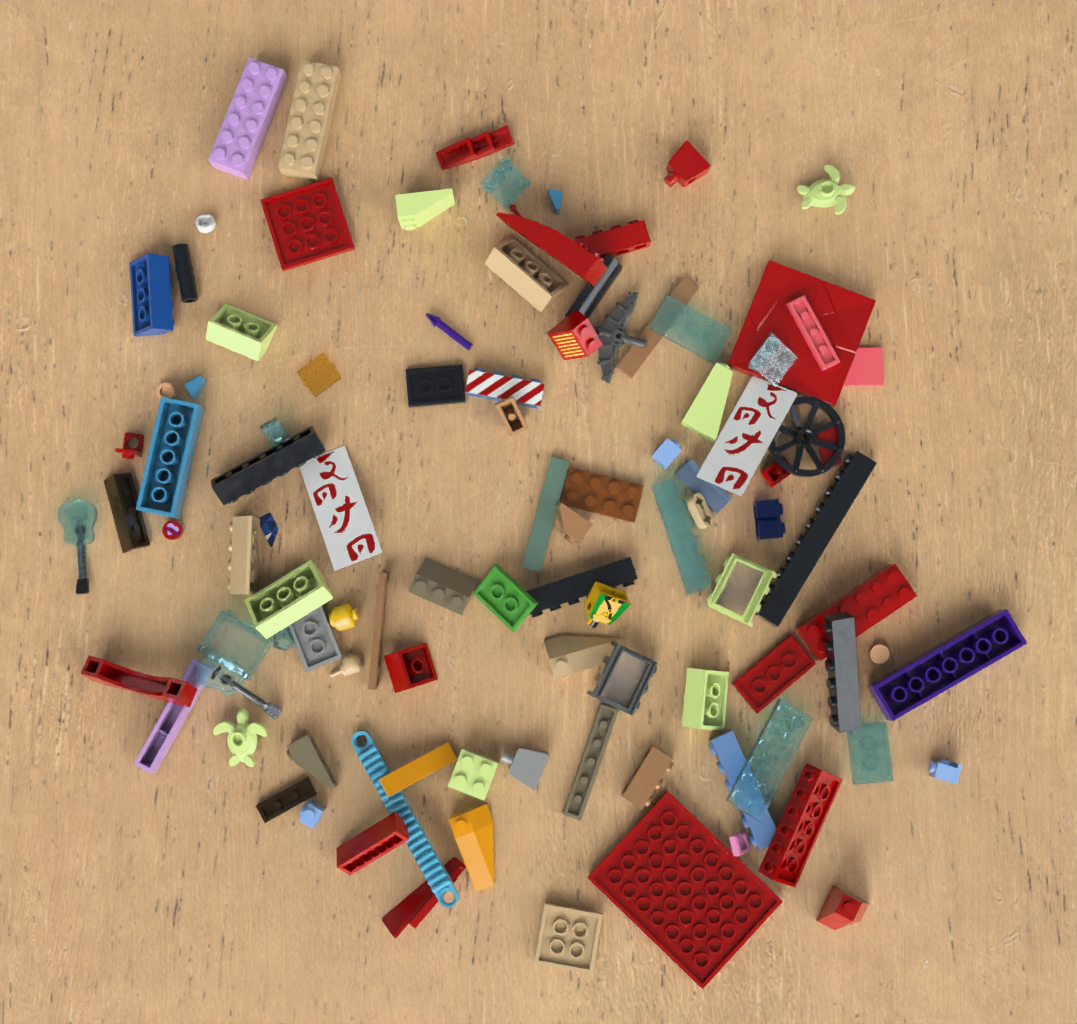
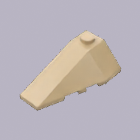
[544,635,628,678]

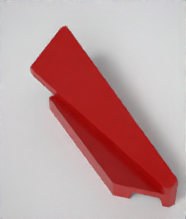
[382,857,466,939]

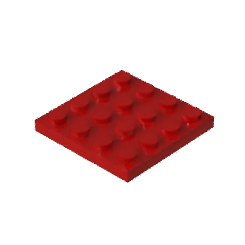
[261,177,355,272]

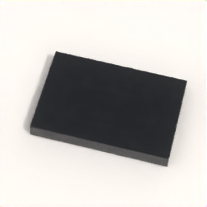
[405,364,466,408]

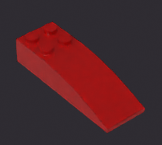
[496,212,607,286]

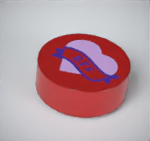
[162,521,183,540]

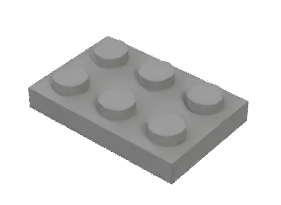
[288,605,343,672]

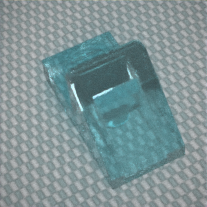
[260,417,290,447]

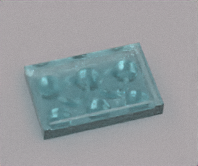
[847,722,893,785]

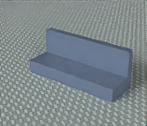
[675,459,733,514]

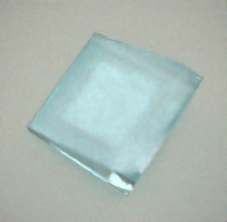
[273,626,295,651]

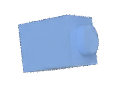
[651,438,682,470]

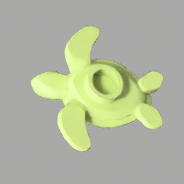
[797,165,855,215]
[213,708,268,767]

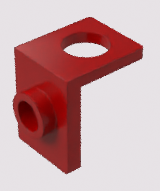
[115,433,144,459]

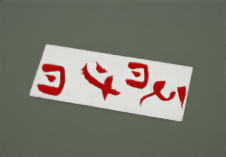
[696,376,797,496]
[300,446,382,571]

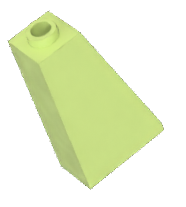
[680,362,733,443]

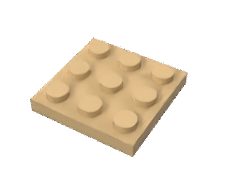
[534,902,603,974]

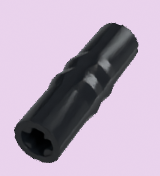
[172,244,198,303]

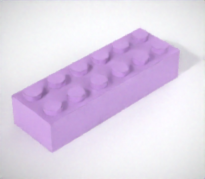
[208,58,288,180]

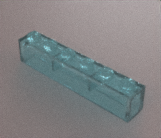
[651,478,712,595]

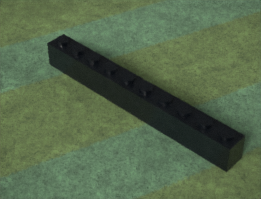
[755,451,877,627]

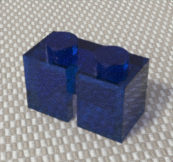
[753,499,785,541]

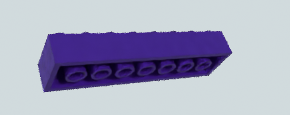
[867,609,1027,721]

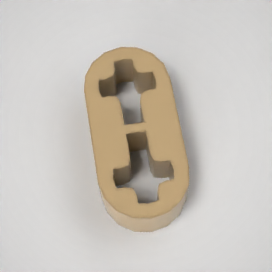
[686,493,713,529]

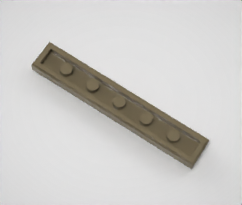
[562,703,619,821]

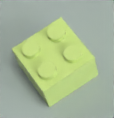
[448,747,499,800]

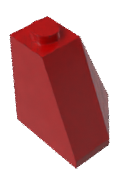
[816,885,869,930]

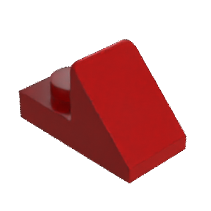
[759,456,790,488]

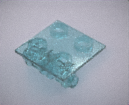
[481,156,531,210]
[748,333,797,387]

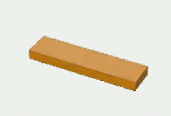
[379,742,457,797]

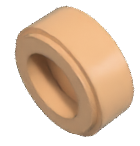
[156,382,177,400]
[869,644,890,664]

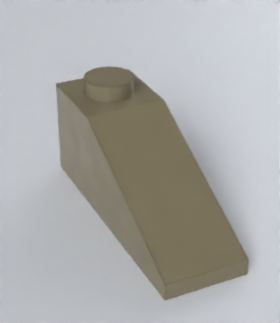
[286,734,337,789]

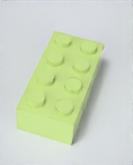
[244,560,333,639]

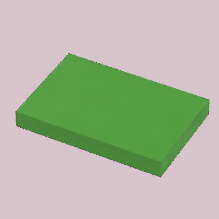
[473,564,538,632]

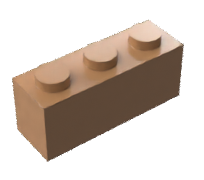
[621,745,673,809]

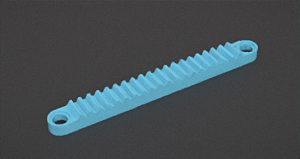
[352,731,459,908]

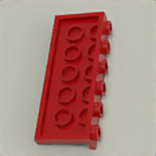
[758,763,843,888]

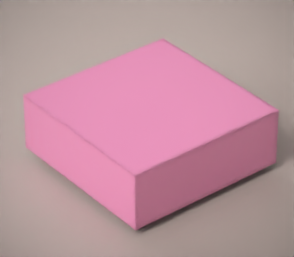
[729,831,750,856]

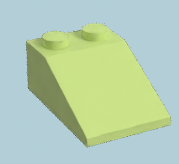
[395,188,455,230]

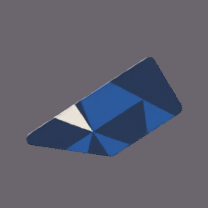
[259,513,278,547]

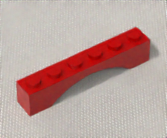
[81,656,198,708]

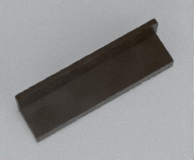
[104,472,150,553]

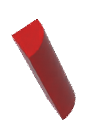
[336,812,409,875]

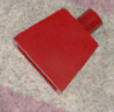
[664,140,711,187]

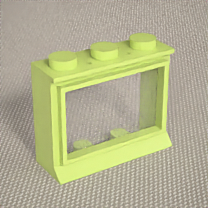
[707,553,777,627]

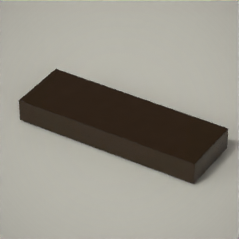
[256,776,318,823]

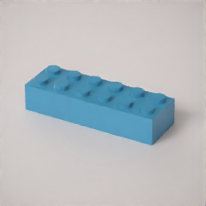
[136,397,205,519]

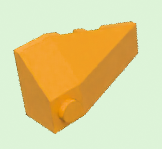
[449,803,494,892]

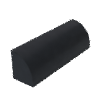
[565,254,622,319]

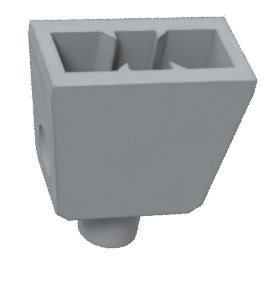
[500,746,549,790]

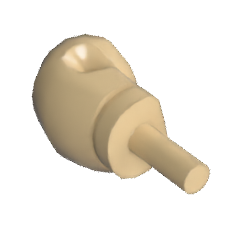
[331,653,363,677]

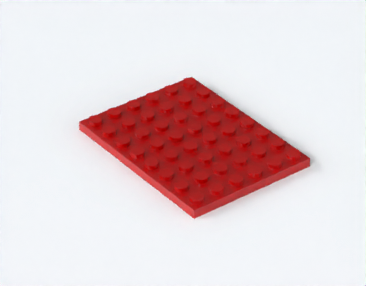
[587,791,783,989]

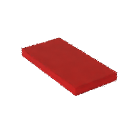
[731,634,816,714]

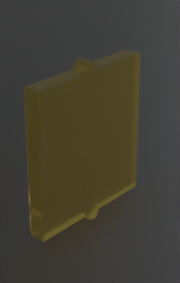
[297,353,342,397]

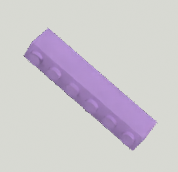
[134,659,215,773]

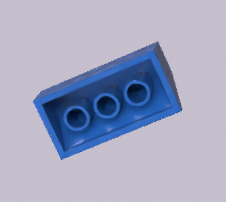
[129,253,174,337]

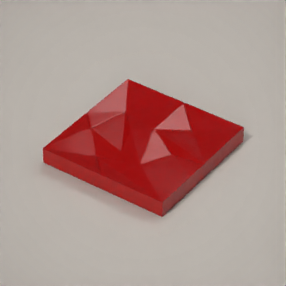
[727,260,876,408]

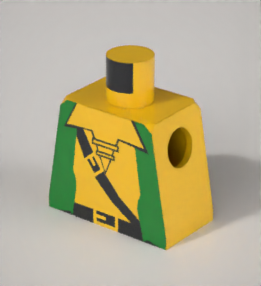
[584,582,631,628]

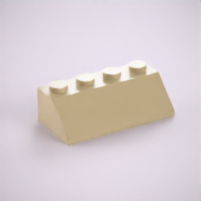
[484,235,569,312]
[227,516,260,595]

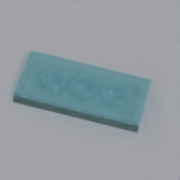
[648,295,733,364]

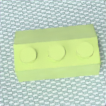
[206,303,277,361]
[682,668,729,730]

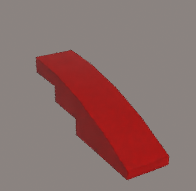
[436,125,515,170]

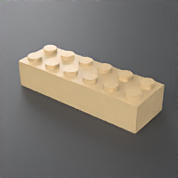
[278,60,341,182]

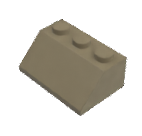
[408,558,478,616]

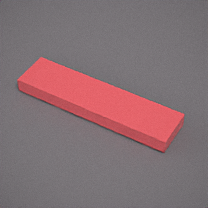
[787,295,840,371]

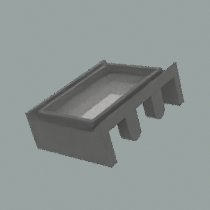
[587,641,657,716]

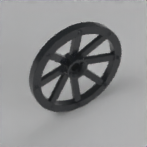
[768,397,845,477]

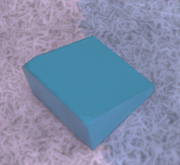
[548,189,562,215]
[185,375,207,400]

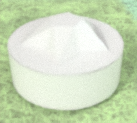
[195,214,216,233]

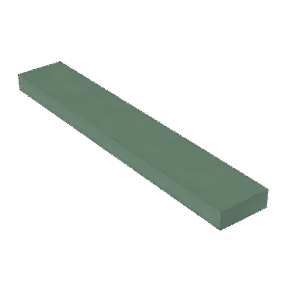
[522,456,570,572]

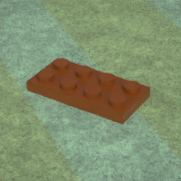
[561,467,644,523]

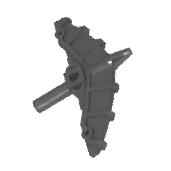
[593,292,647,384]

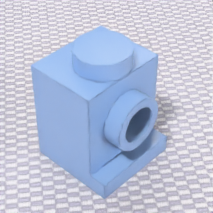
[928,759,962,784]
[299,799,326,829]

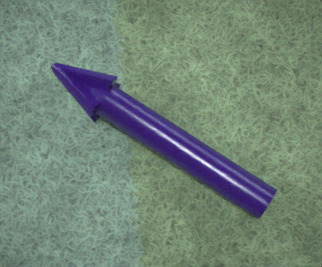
[426,313,473,351]

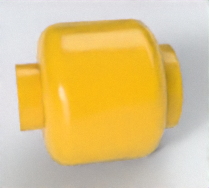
[329,603,360,631]

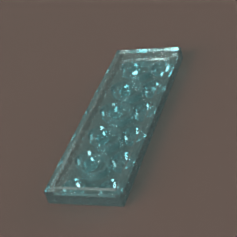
[726,698,813,821]

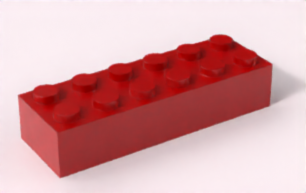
[795,564,917,661]

